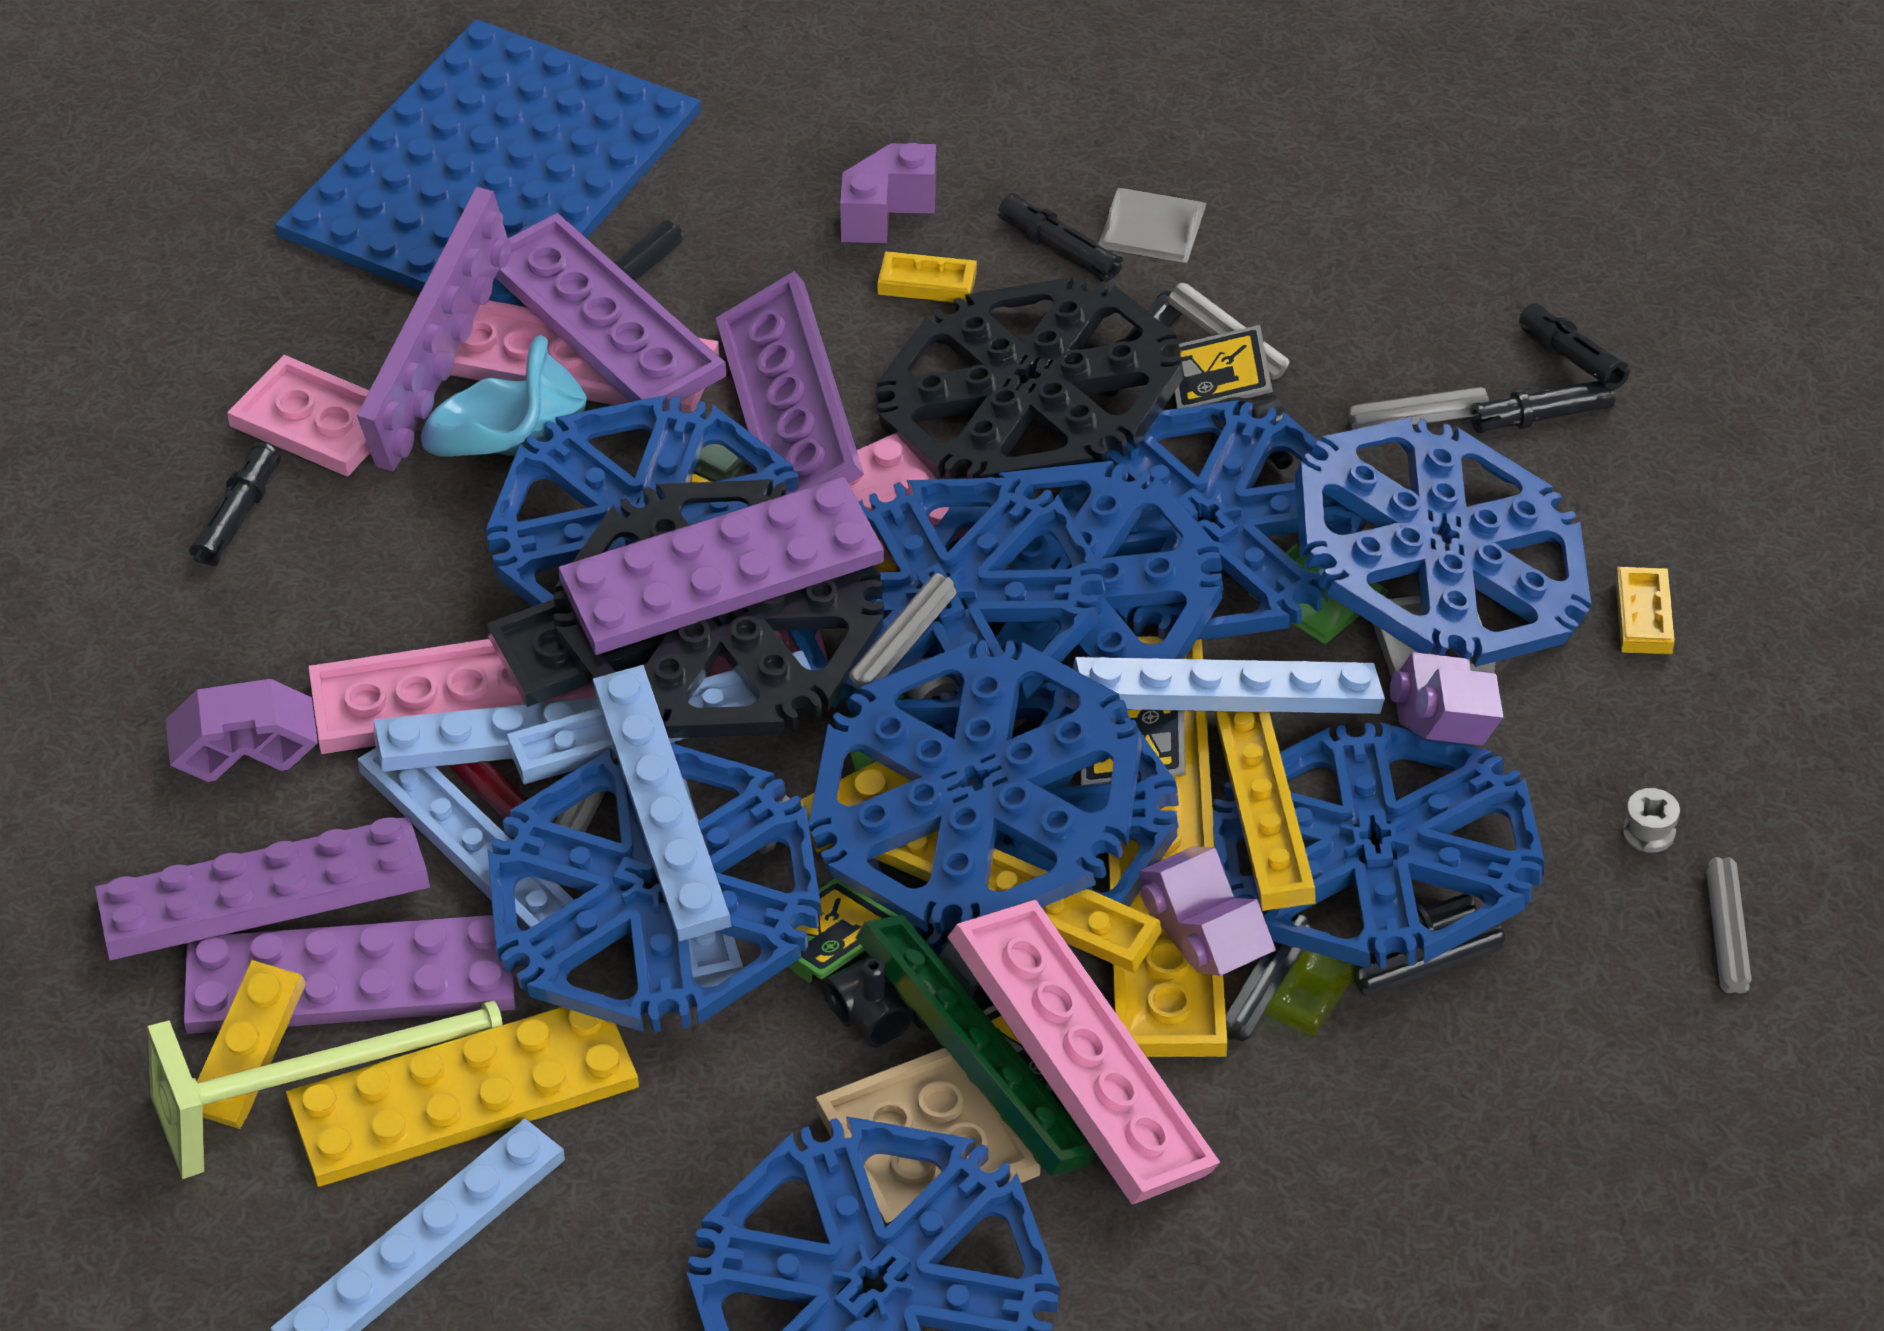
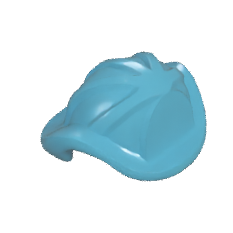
[421,335,587,456]

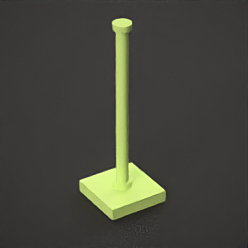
[147,1000,503,1179]

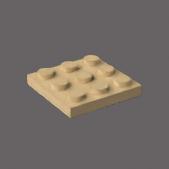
[816,1048,1040,1228]

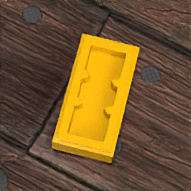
[878,251,977,302]
[1615,567,1674,654]

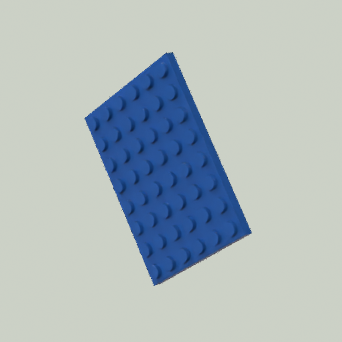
[275,19,701,307]

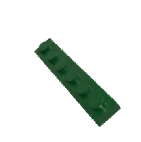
[855,915,1097,1176]

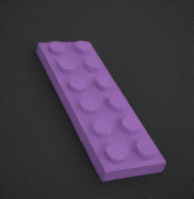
[357,187,511,472]
[495,213,726,409]
[716,271,864,493]
[559,477,884,655]
[95,816,430,960]
[184,915,515,1034]

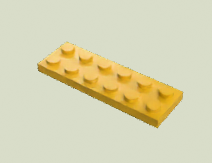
[286,995,639,1187]

